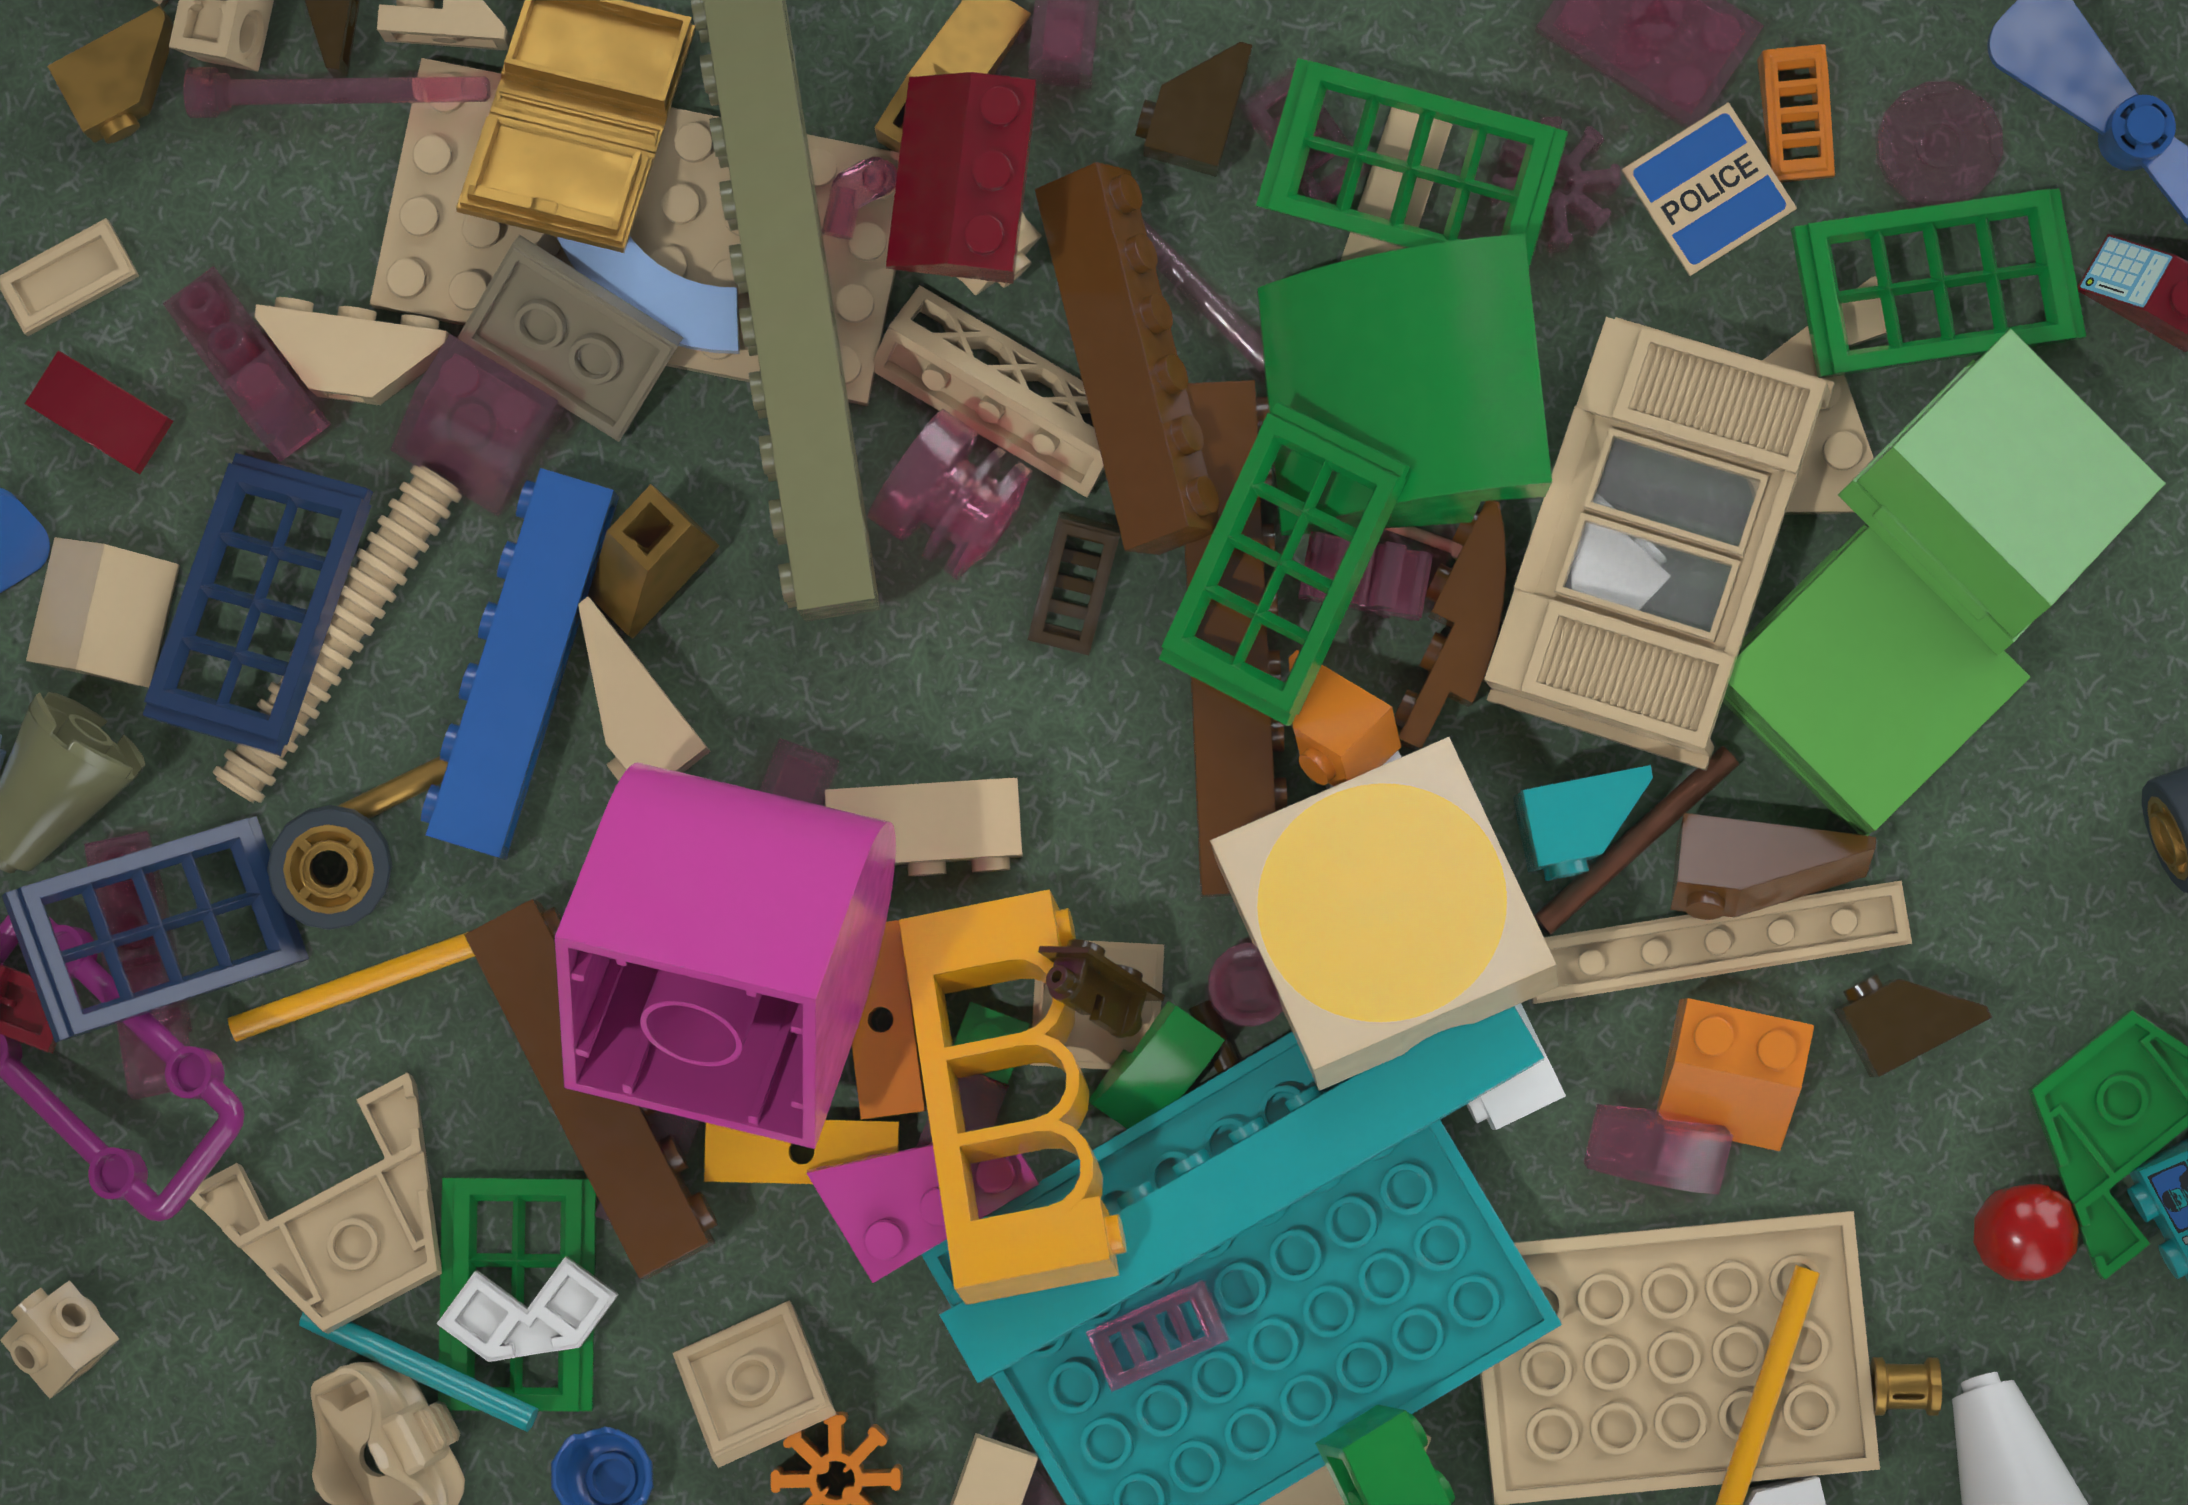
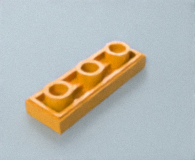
[704,1120,899,1184]

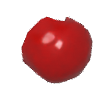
[1973,1184,2079,1281]

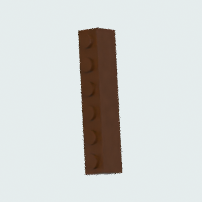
[1034,162,1219,555]
[464,899,718,1279]

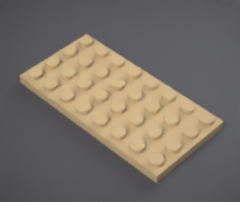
[370,58,900,406]

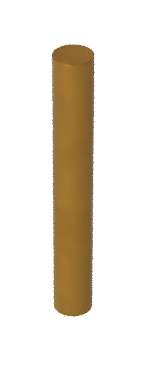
[338,756,448,819]

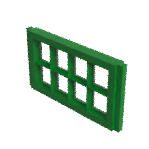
[1256,58,1569,269]
[1791,188,2086,378]
[1159,402,1410,726]

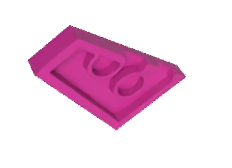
[806,1142,1039,1283]

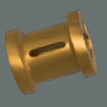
[1870,1357,1942,1416]

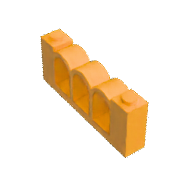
[899,889,1126,1305]

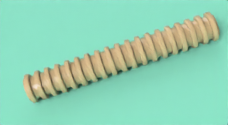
[213,465,462,803]

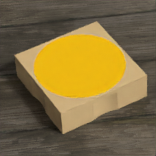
[1210,737,1559,1091]

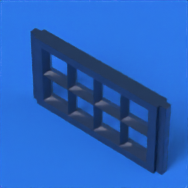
[143,453,373,756]
[1,816,309,1043]

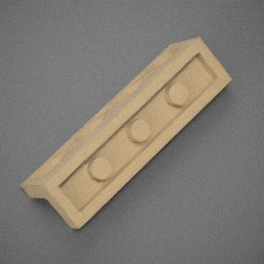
[873,285,1104,498]

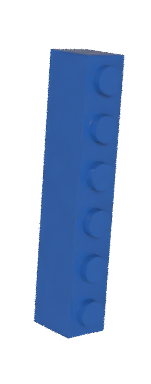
[421,468,619,860]

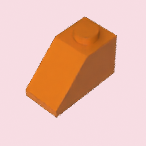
[1289,650,1401,786]

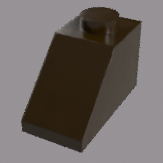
[1135,42,1252,177]
[1834,974,1992,1077]

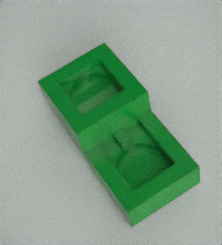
[1089,1001,1225,1129]

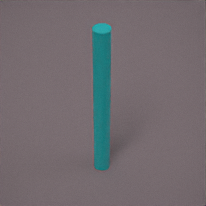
[299,1312,538,1432]

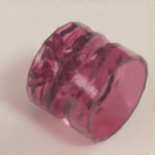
[867,409,1033,581]

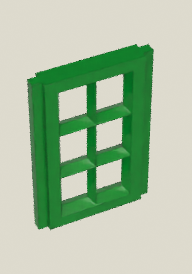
[438,1178,597,1412]

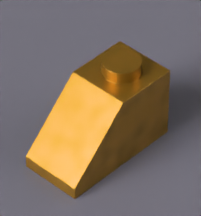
[47,5,174,144]

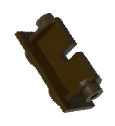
[1038,939,1165,1038]

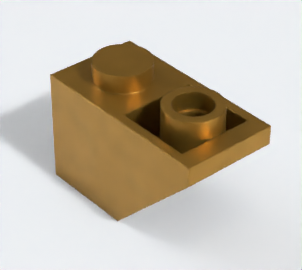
[588,484,719,638]

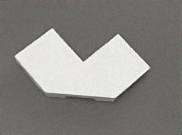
[437,1256,619,1362]

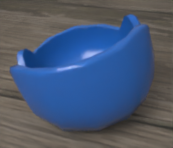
[551,1426,654,1505]

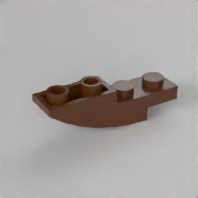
[1394,500,1506,751]

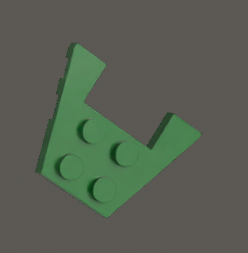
[2028,1010,2188,1280]

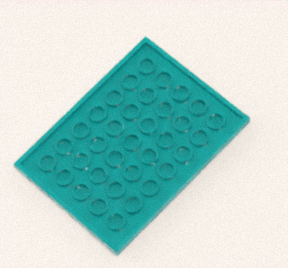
[921,1032,1562,1505]

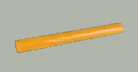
[228,932,475,1042]
[1716,1265,1820,1505]

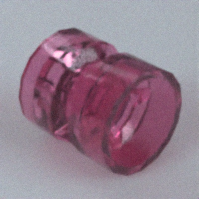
[1207,943,1283,1027]

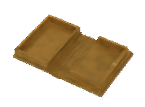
[456,0,695,253]

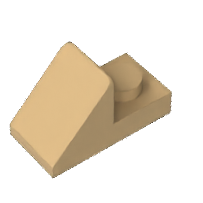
[377,0,512,50]

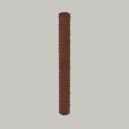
[1534,746,1739,935]

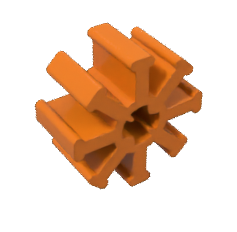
[771,1411,903,1505]

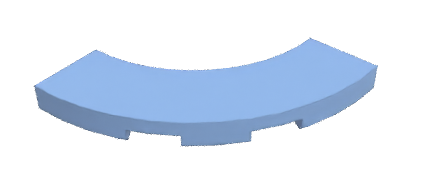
[557,237,740,354]

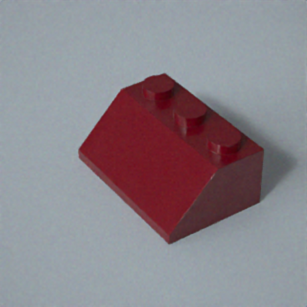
[886,72,1037,284]

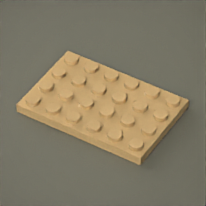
[1480,1211,1880,1505]

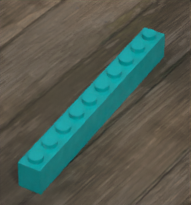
[939,1006,1544,1383]

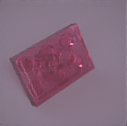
[1535,0,1764,129]

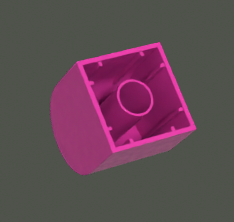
[555,762,896,1149]

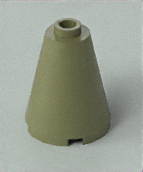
[0,692,145,873]

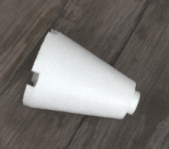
[1952,1372,2089,1505]

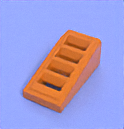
[1757,44,1835,182]

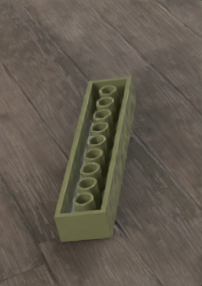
[691,0,881,622]

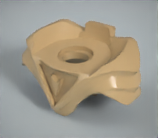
[311,1362,465,1505]

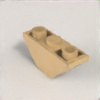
[255,297,453,405]

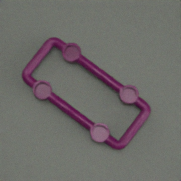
[0,915,245,1222]

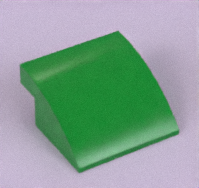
[1257,234,1552,536]

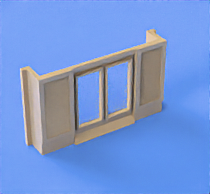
[1484,317,1835,771]

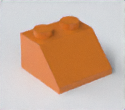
[1654,998,1814,1151]

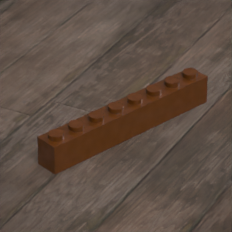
[1184,380,1287,897]

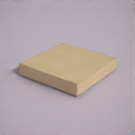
[672,1300,837,1468]

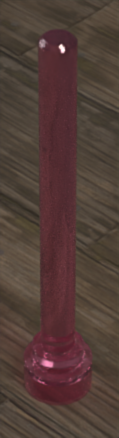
[184,67,491,118]

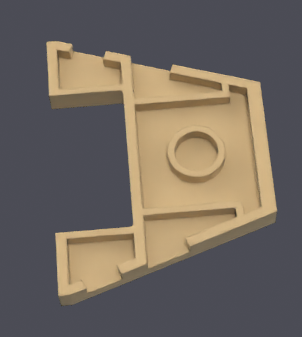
[1746,276,1887,515]
[190,1073,442,1334]

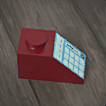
[2077,234,2188,353]

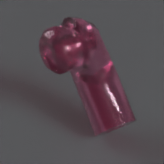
[822,157,897,240]

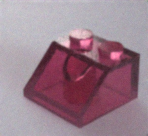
[390,334,566,517]

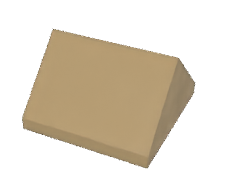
[26,537,180,688]

